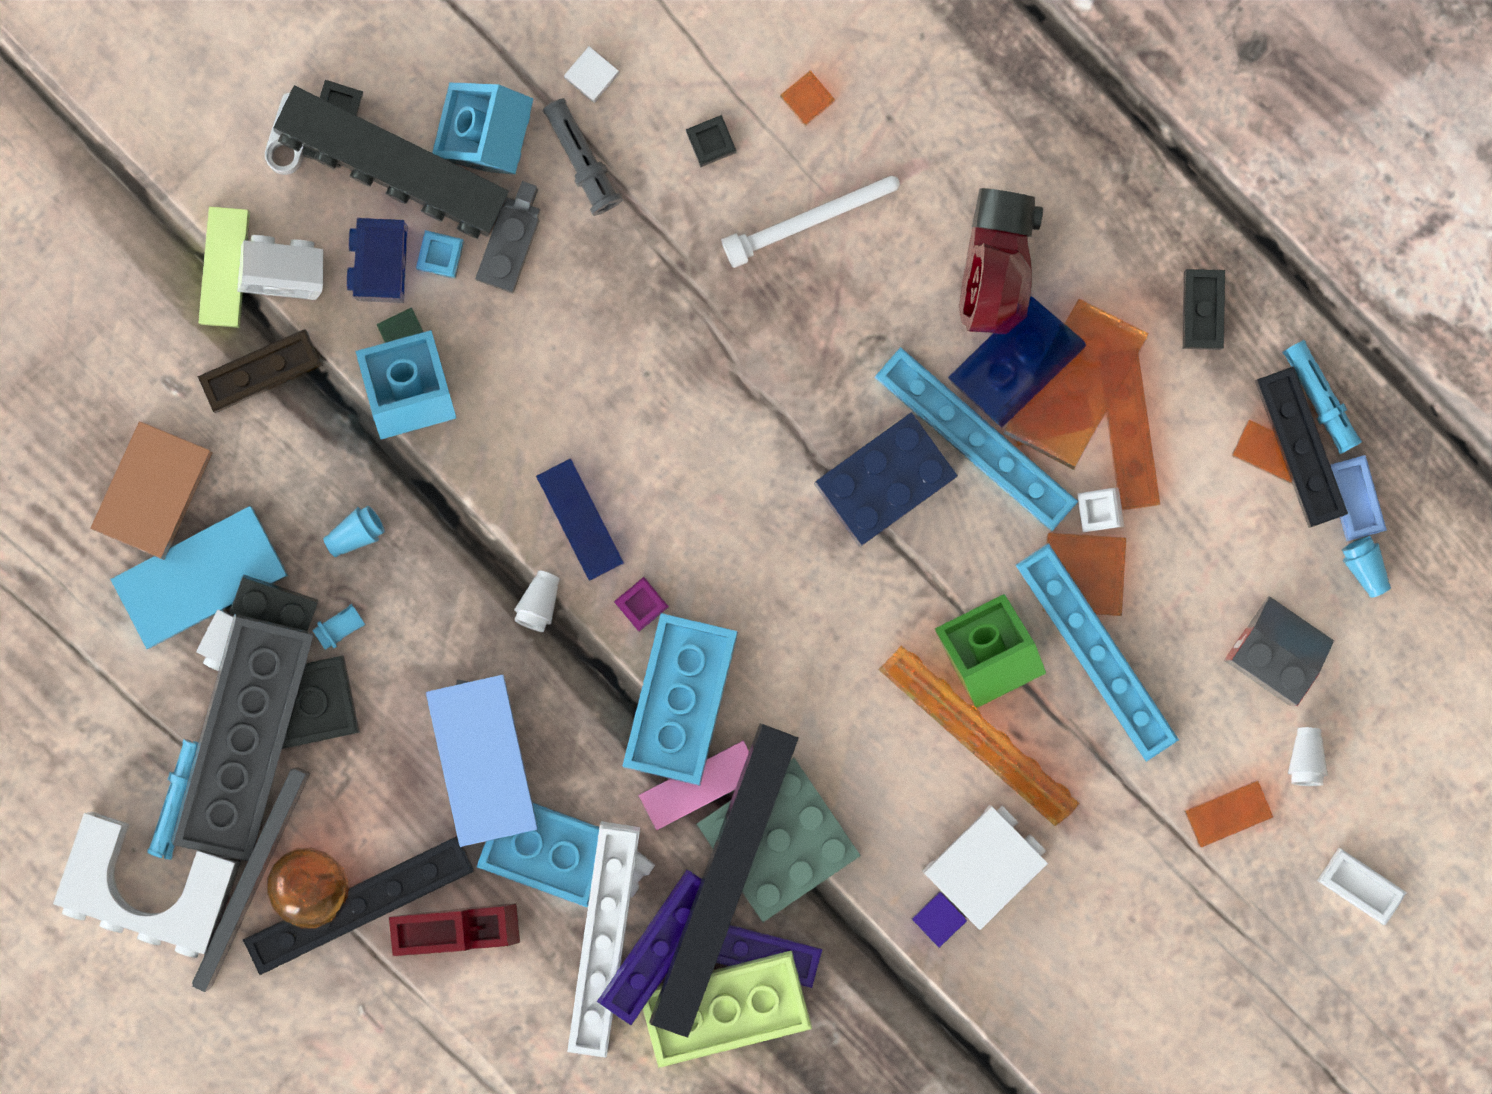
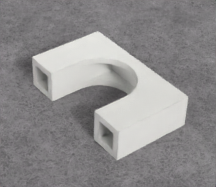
[53,812,241,958]

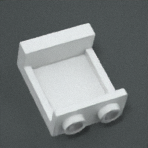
[922,805,1048,930]

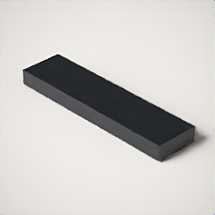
[1255,366,1348,528]

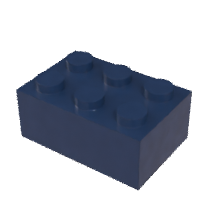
[814,412,958,547]

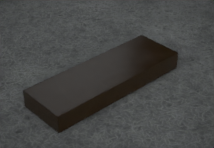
[197,329,323,413]

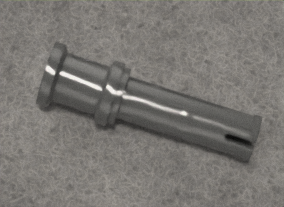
[543,98,623,216]

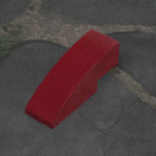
[389,903,520,956]

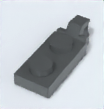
[475,181,540,293]

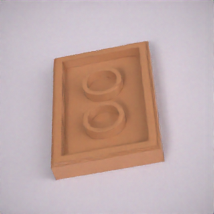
[90,421,213,560]

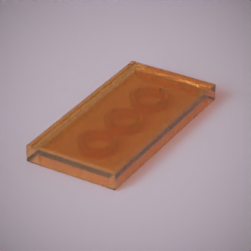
[1004,299,1149,470]

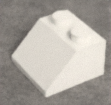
[237,235,323,300]

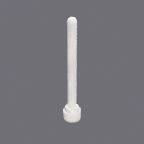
[721,176,900,268]

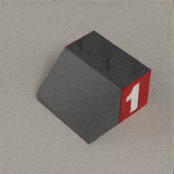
[1224,596,1334,706]

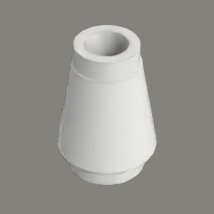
[514,570,560,632]
[1288,727,1328,786]

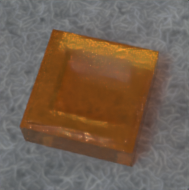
[780,70,835,127]

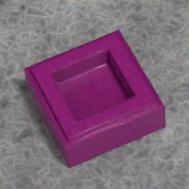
[614,577,669,632]

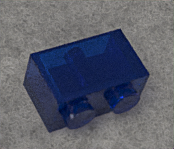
[347,218,408,303]

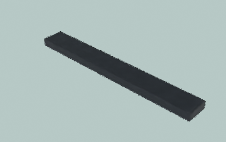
[649,723,799,1038]

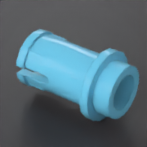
[312,604,365,650]

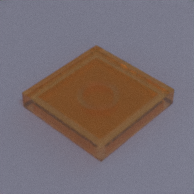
[1042,533,1126,616]

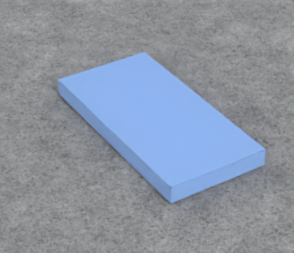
[426,675,538,847]

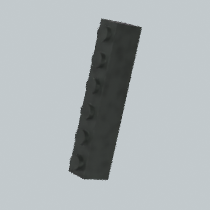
[273,85,509,239]

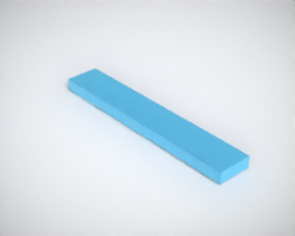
[874,347,1078,532]
[1015,543,1179,762]

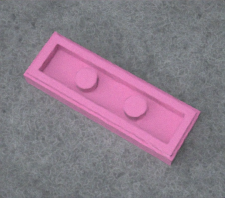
[638,741,749,830]

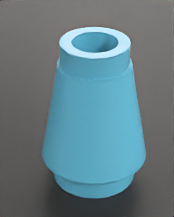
[323,506,385,557]
[1342,536,1391,598]

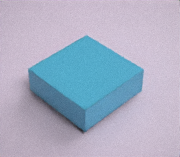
[416,230,464,279]

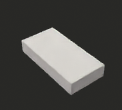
[1317,848,1407,925]

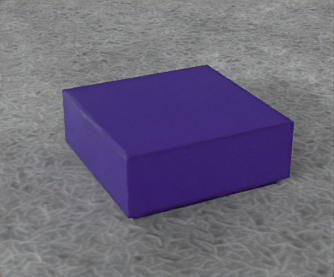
[911,891,967,948]

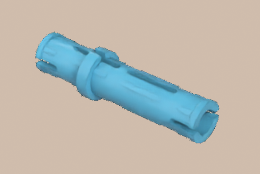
[1282,340,1362,454]
[147,739,199,860]

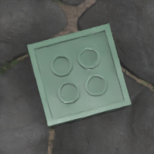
[697,758,861,922]

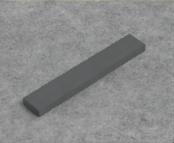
[192,767,311,992]

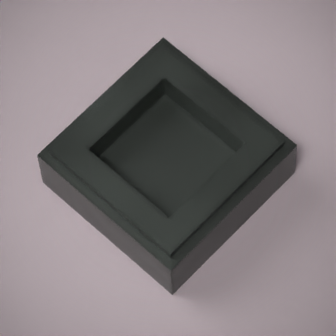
[686,115,737,168]

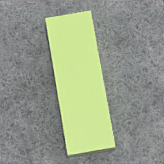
[198,206,250,328]

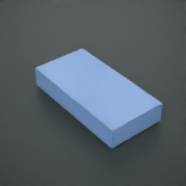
[1330,455,1387,541]

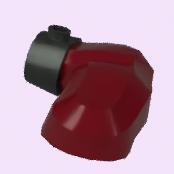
[959,188,1043,334]

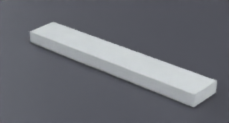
[567,821,640,1058]

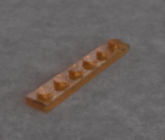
[878,645,1079,826]

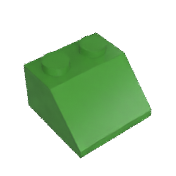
[935,594,1046,708]

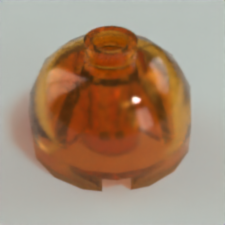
[267,847,348,928]

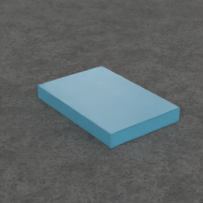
[477,802,600,908]

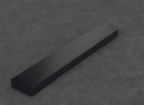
[243,836,475,975]

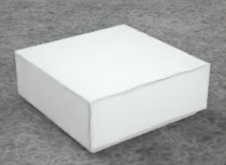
[564,46,619,103]
[1077,488,1124,532]

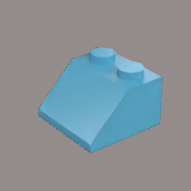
[432,82,534,174]
[355,330,456,439]

